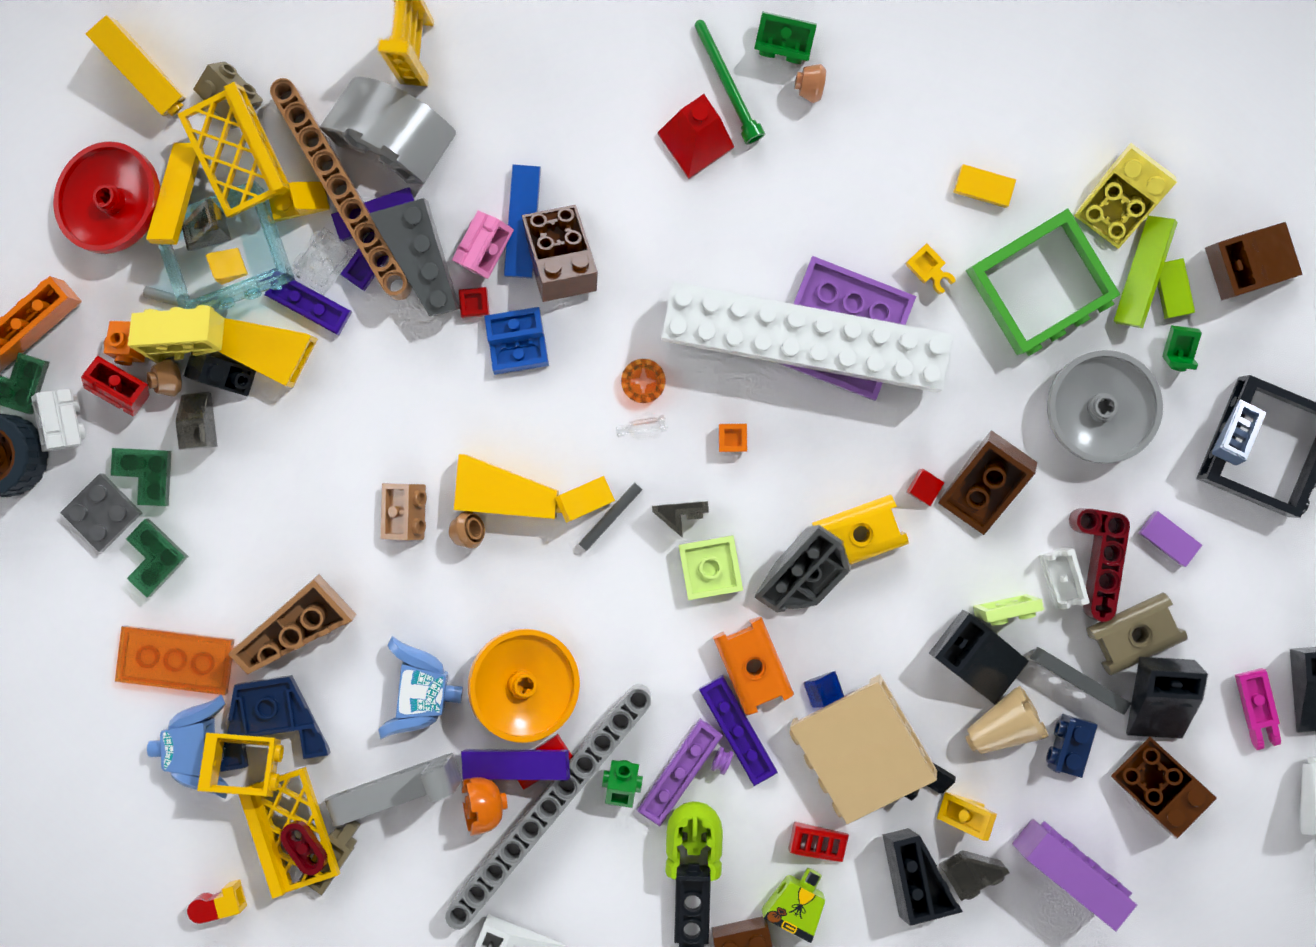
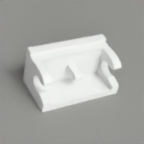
[1039,547,1090,609]

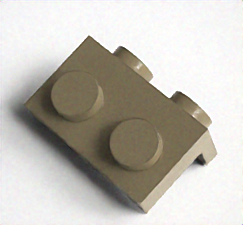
[193,62,263,129]

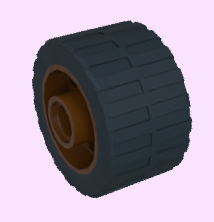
[0,414,49,497]

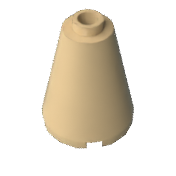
[965,686,1049,754]

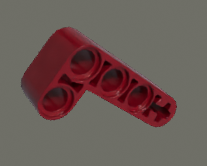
[1069,508,1130,622]

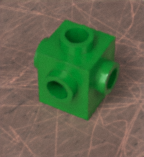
[602,760,643,808]

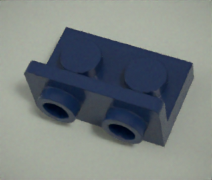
[1046,714,1098,778]

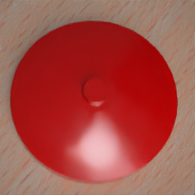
[53,141,160,254]

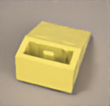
[1074,143,1177,249]

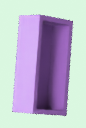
[1012,819,1137,931]

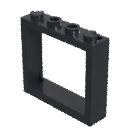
[1196,375,1316,518]

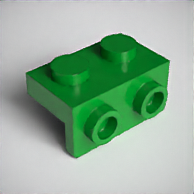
[754,11,817,64]

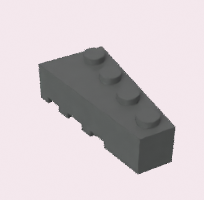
[369,198,460,317]

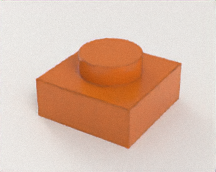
[719,424,747,452]

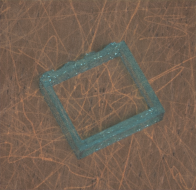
[158,180,295,310]

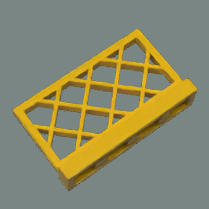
[178,82,290,218]
[238,767,341,899]

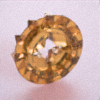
[621,359,666,403]

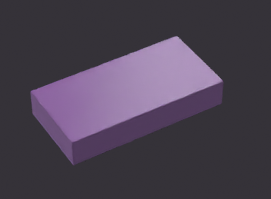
[1139,511,1202,567]

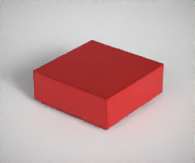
[458,287,490,318]

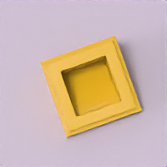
[206,248,248,285]

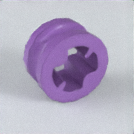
[711,746,733,775]

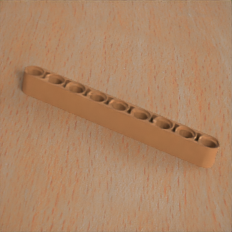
[270,78,412,301]

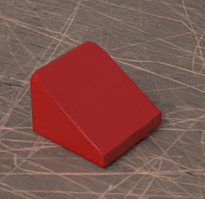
[906,469,944,507]

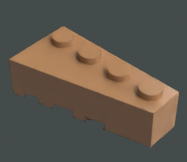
[228,574,357,675]

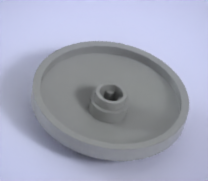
[1047,350,1163,463]

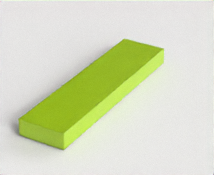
[1113,215,1178,329]

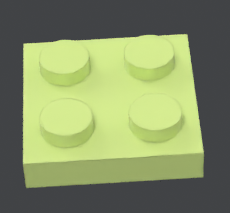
[679,535,743,600]
[973,594,1044,626]

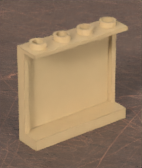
[790,674,937,824]

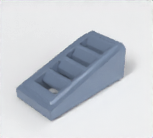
[1212,399,1266,465]

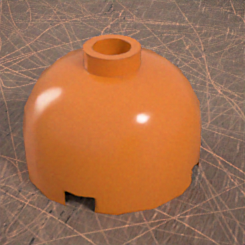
[462,777,508,836]

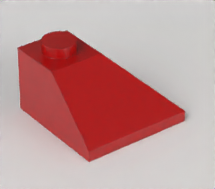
[657,94,734,179]

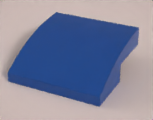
[484,307,549,375]

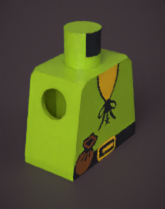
[762,868,825,943]

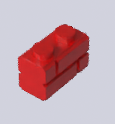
[81,356,150,417]

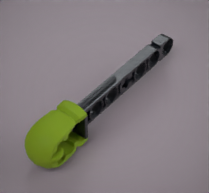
[665,802,723,947]

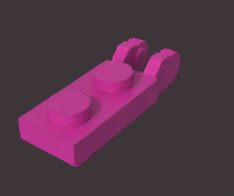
[1235,668,1281,750]

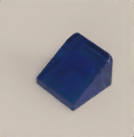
[804,671,845,708]

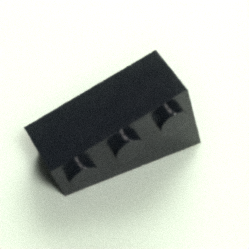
[883,828,963,926]

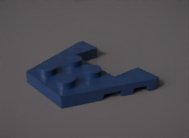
[220,675,331,772]

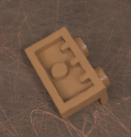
[380,483,427,540]

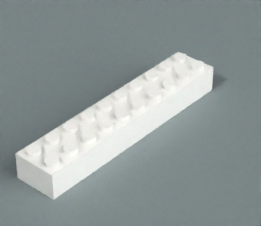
[662,281,954,393]

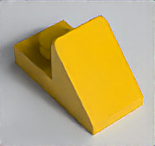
[269,181,330,222]
[937,792,997,841]

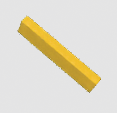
[146,143,203,245]

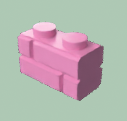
[452,211,514,279]

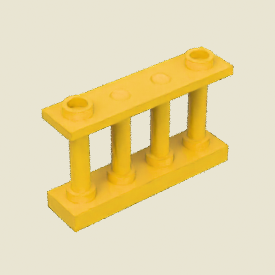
[378,0,434,87]

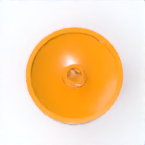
[468,629,580,743]

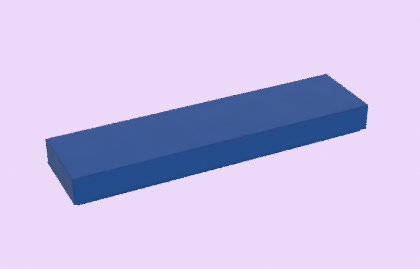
[504,164,541,279]

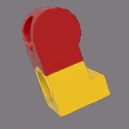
[187,879,247,924]

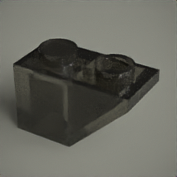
[175,392,218,450]
[939,850,1010,901]

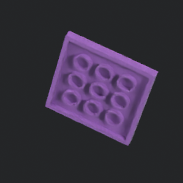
[775,256,917,401]

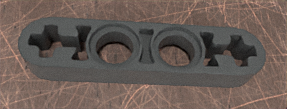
[1030,647,1131,715]

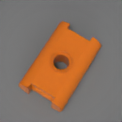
[713,617,794,715]

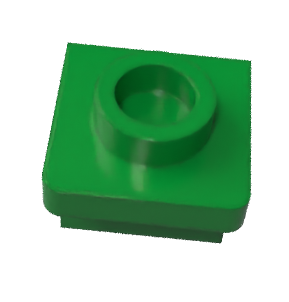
[1162,325,1202,372]

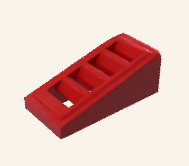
[788,821,849,862]

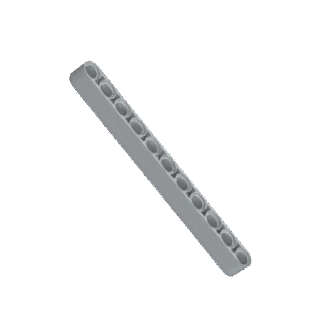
[445,684,651,930]

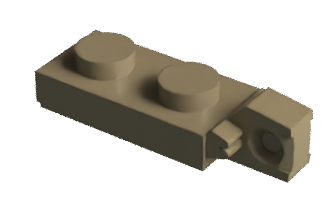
[299,820,361,896]

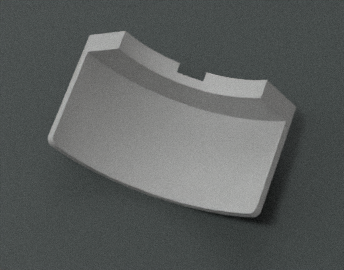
[319,77,456,184]

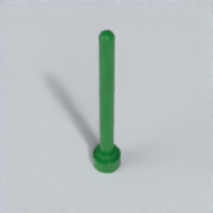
[695,20,765,145]

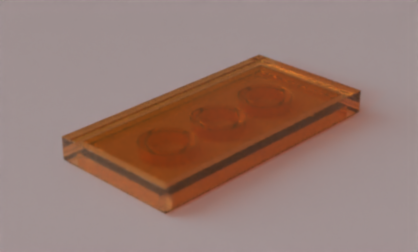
[115,625,235,695]

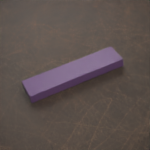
[637,718,723,827]

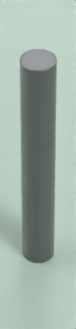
[579,482,643,551]

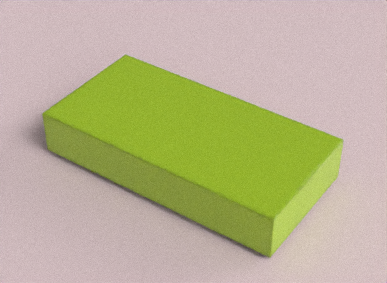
[1157,258,1195,319]

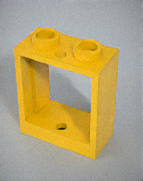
[197,733,284,797]

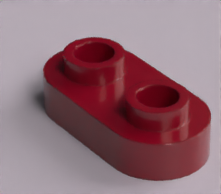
[280,821,328,875]

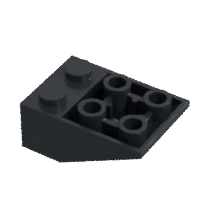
[929,610,1029,705]
[1290,647,1316,733]
[1126,657,1208,739]

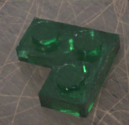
[0,352,50,414]
[111,448,172,506]
[126,518,189,598]

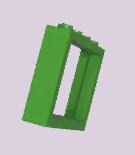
[965,208,1121,356]

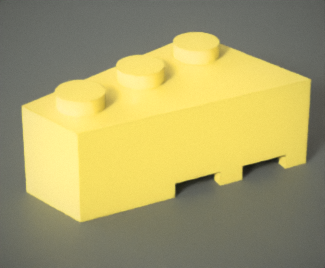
[128,305,225,363]

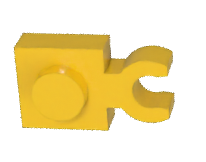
[905,243,956,294]

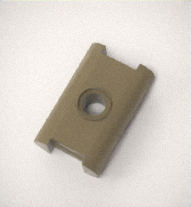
[1086,592,1188,676]

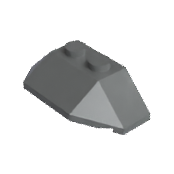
[754,525,851,613]

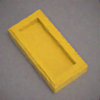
[953,164,1016,208]
[555,476,615,523]

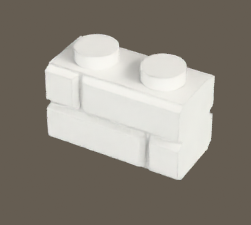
[31,389,85,452]

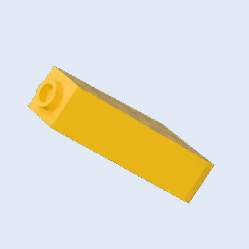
[85,15,186,116]
[218,318,318,388]
[454,454,562,519]

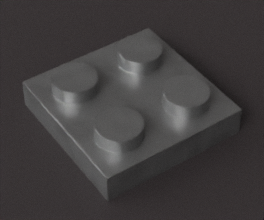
[60,474,142,552]

